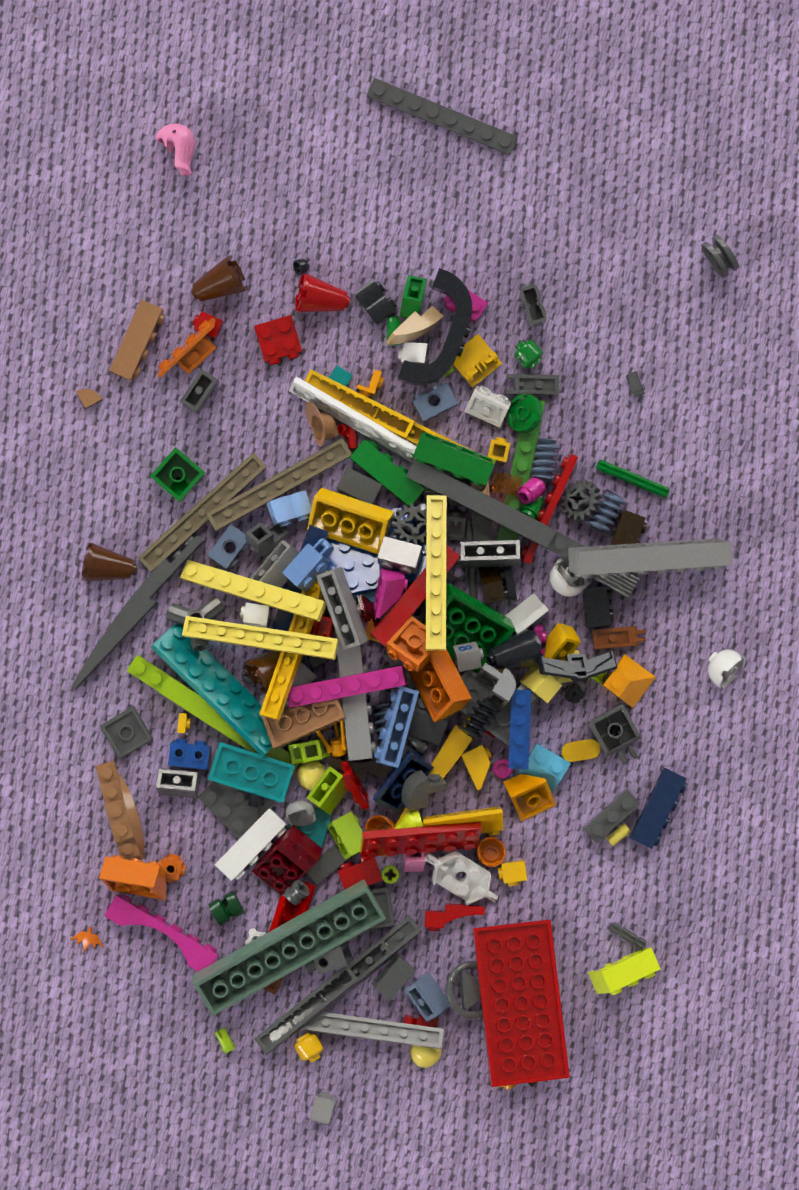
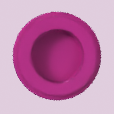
[493,759,512,779]

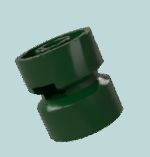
[209,891,245,926]

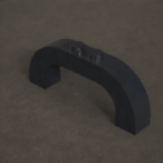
[398,268,472,386]

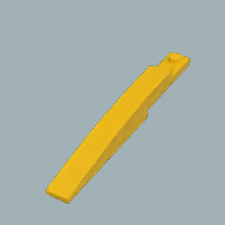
[305,369,475,452]
[395,669,510,826]

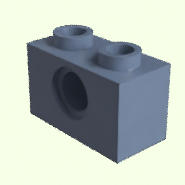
[412,382,458,423]
[208,524,250,570]

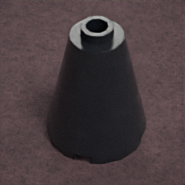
[486,629,543,669]

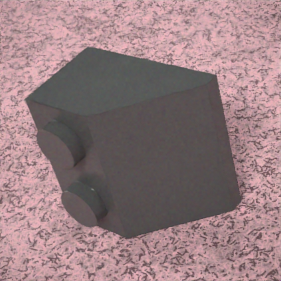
[408,694,450,746]

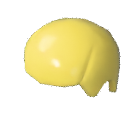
[296,761,326,791]
[410,1046,442,1068]

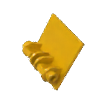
[453,334,503,388]

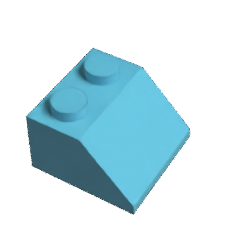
[517,743,571,793]

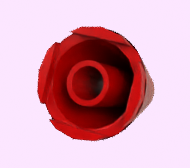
[295,273,350,312]

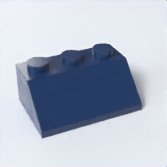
[373,749,434,813]

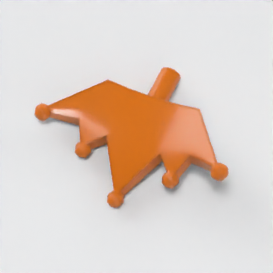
[70,927,104,951]

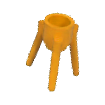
[316,720,348,757]

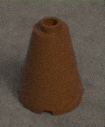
[191,255,248,301]
[82,542,136,582]
[244,650,281,694]

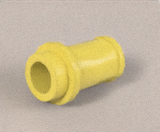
[606,823,631,847]

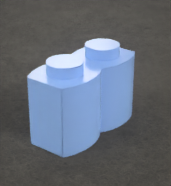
[266,490,311,527]

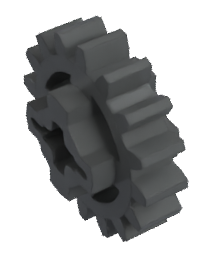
[560,480,603,523]
[391,503,427,545]

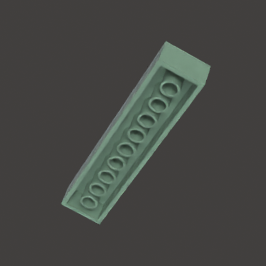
[192,879,386,1016]

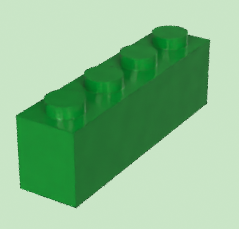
[413,431,496,486]
[350,439,425,507]

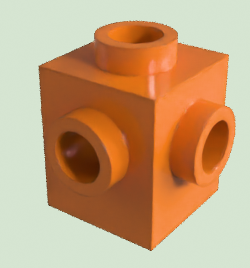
[159,853,186,883]

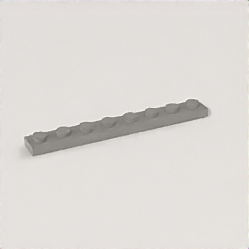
[288,1007,445,1050]

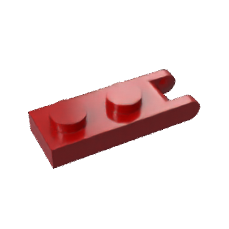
[341,761,370,810]

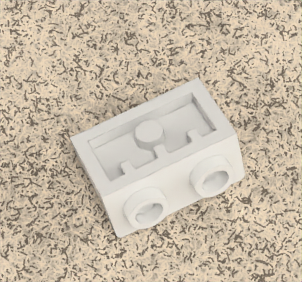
[464,386,511,428]

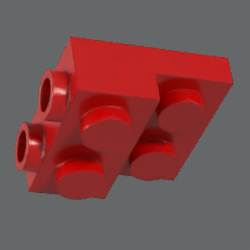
[254,315,303,365]

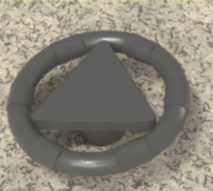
[446,961,483,1019]

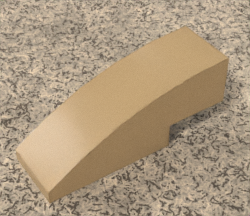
[386,306,443,345]

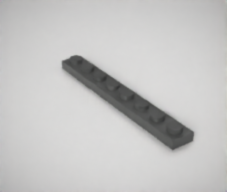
[366,78,518,155]

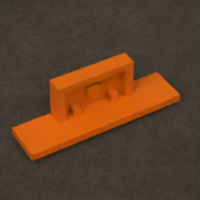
[157,318,216,378]

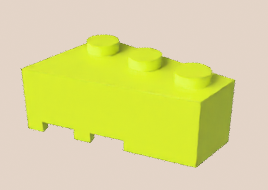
[588,947,661,995]

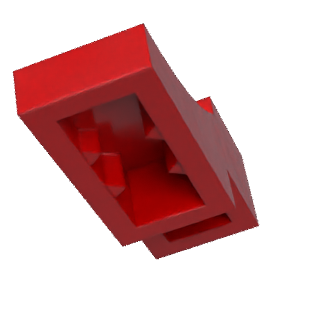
[424,903,485,931]

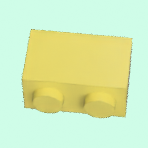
[520,667,562,703]

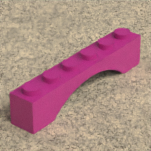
[287,665,407,708]
[104,893,219,972]

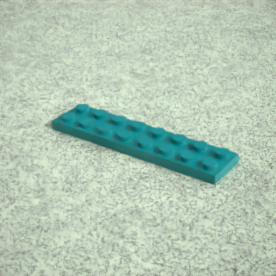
[151,623,273,757]

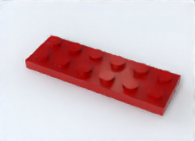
[360,822,482,858]

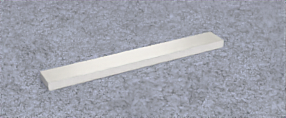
[289,377,417,463]

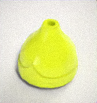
[394,810,424,829]

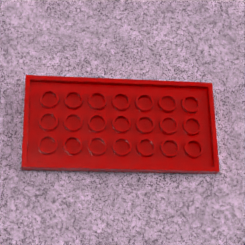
[472,919,570,1087]

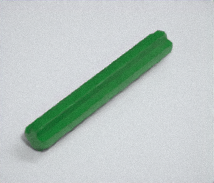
[596,460,670,498]

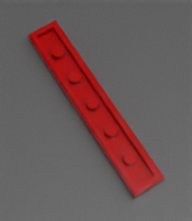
[370,545,461,647]

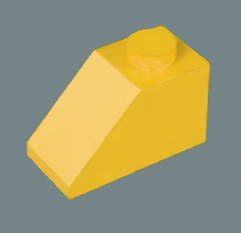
[544,623,581,661]
[461,745,492,791]

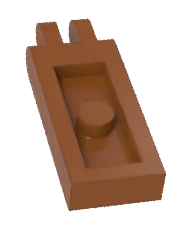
[592,626,646,649]

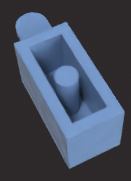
[282,538,334,592]

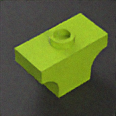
[288,737,330,764]

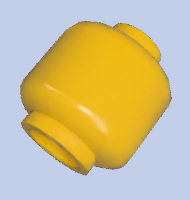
[294,1032,323,1063]

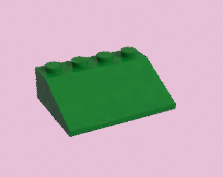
[424,583,515,673]

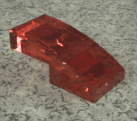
[358,595,380,627]

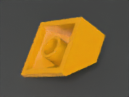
[602,654,656,708]
[503,774,556,822]

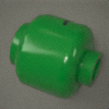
[514,339,543,369]

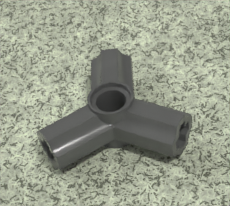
[166,596,225,651]

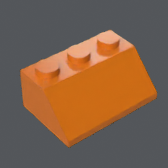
[409,649,472,723]
[99,855,166,900]

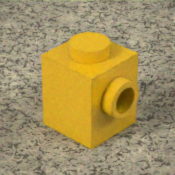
[487,437,511,464]
[498,860,527,886]

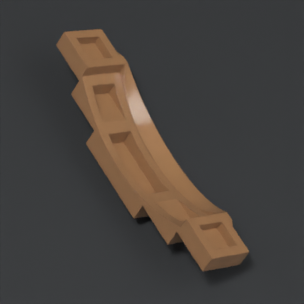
[95,760,145,862]

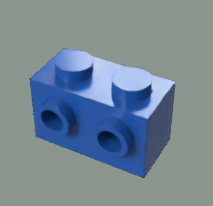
[168,738,211,770]

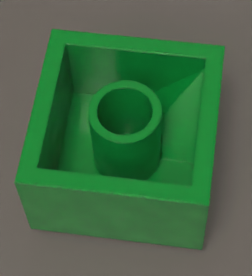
[150,447,207,502]

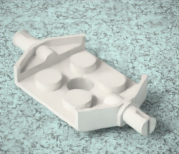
[425,851,498,905]

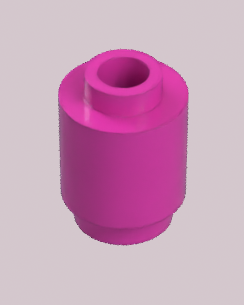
[517,477,546,504]

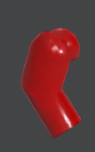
[337,423,358,450]

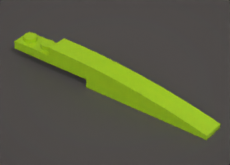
[126,654,300,777]

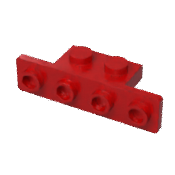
[269,880,315,932]

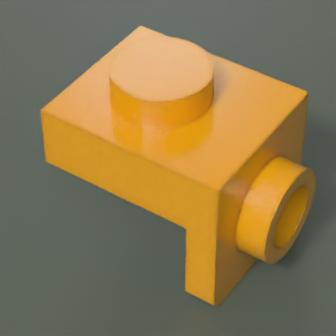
[356,369,384,398]

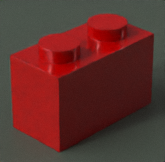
[338,857,383,890]

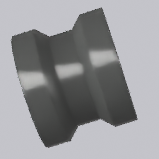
[285,880,309,905]

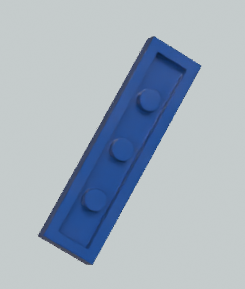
[508,689,531,769]

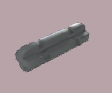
[610,922,647,949]

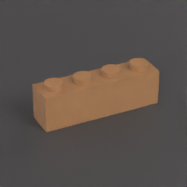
[109,299,165,382]

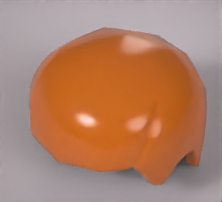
[365,815,395,831]
[476,836,506,867]

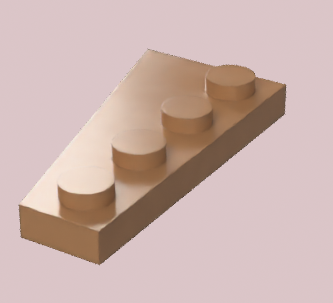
[262,699,346,749]

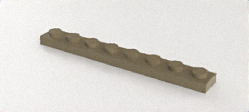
[206,438,352,531]
[138,453,267,572]

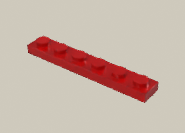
[521,454,578,564]

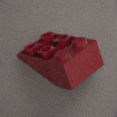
[252,825,322,895]

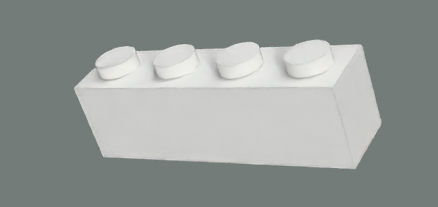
[215,807,287,881]

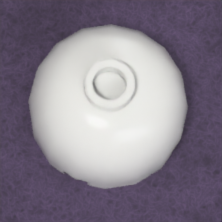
[550,557,589,597]
[708,649,746,689]

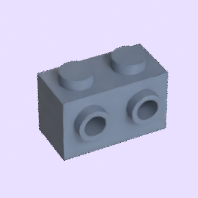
[404,972,450,1022]

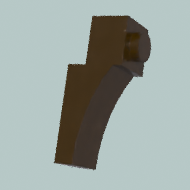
[328,757,390,779]

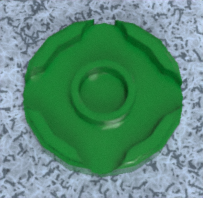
[507,394,543,433]

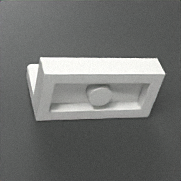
[505,594,549,634]

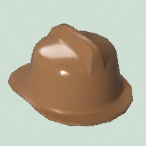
[305,401,338,447]

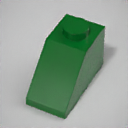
[399,275,427,318]

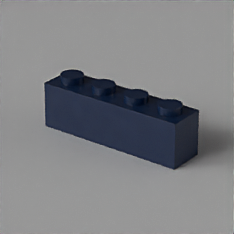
[629,767,687,849]

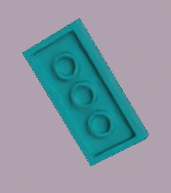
[208,742,295,803]

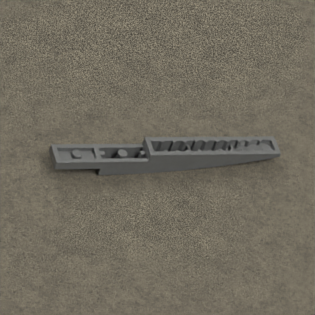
[406,459,586,560]
[71,535,204,689]
[254,916,422,1055]

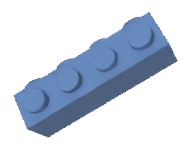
[374,686,419,768]

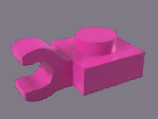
[534,624,547,658]

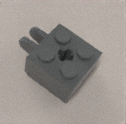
[587,704,641,765]

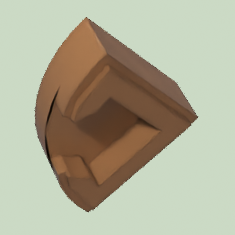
[76,389,103,409]

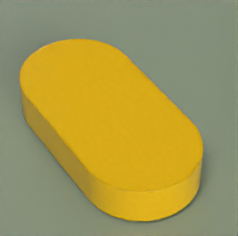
[561,739,600,762]

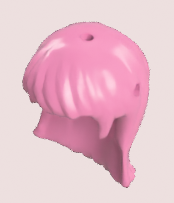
[156,124,195,176]

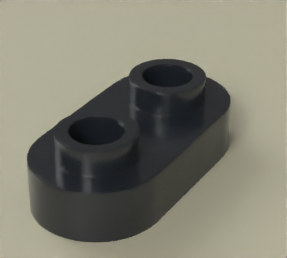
[499,566,517,603]

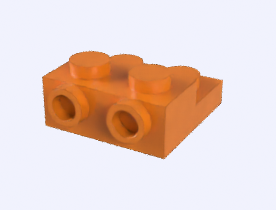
[387,616,434,672]

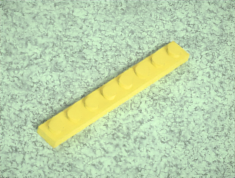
[426,495,447,651]
[180,560,326,622]
[182,616,339,660]

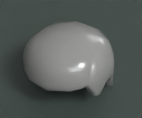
[285,800,316,826]

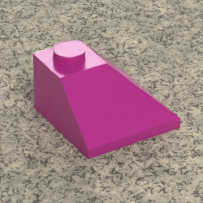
[373,568,408,618]

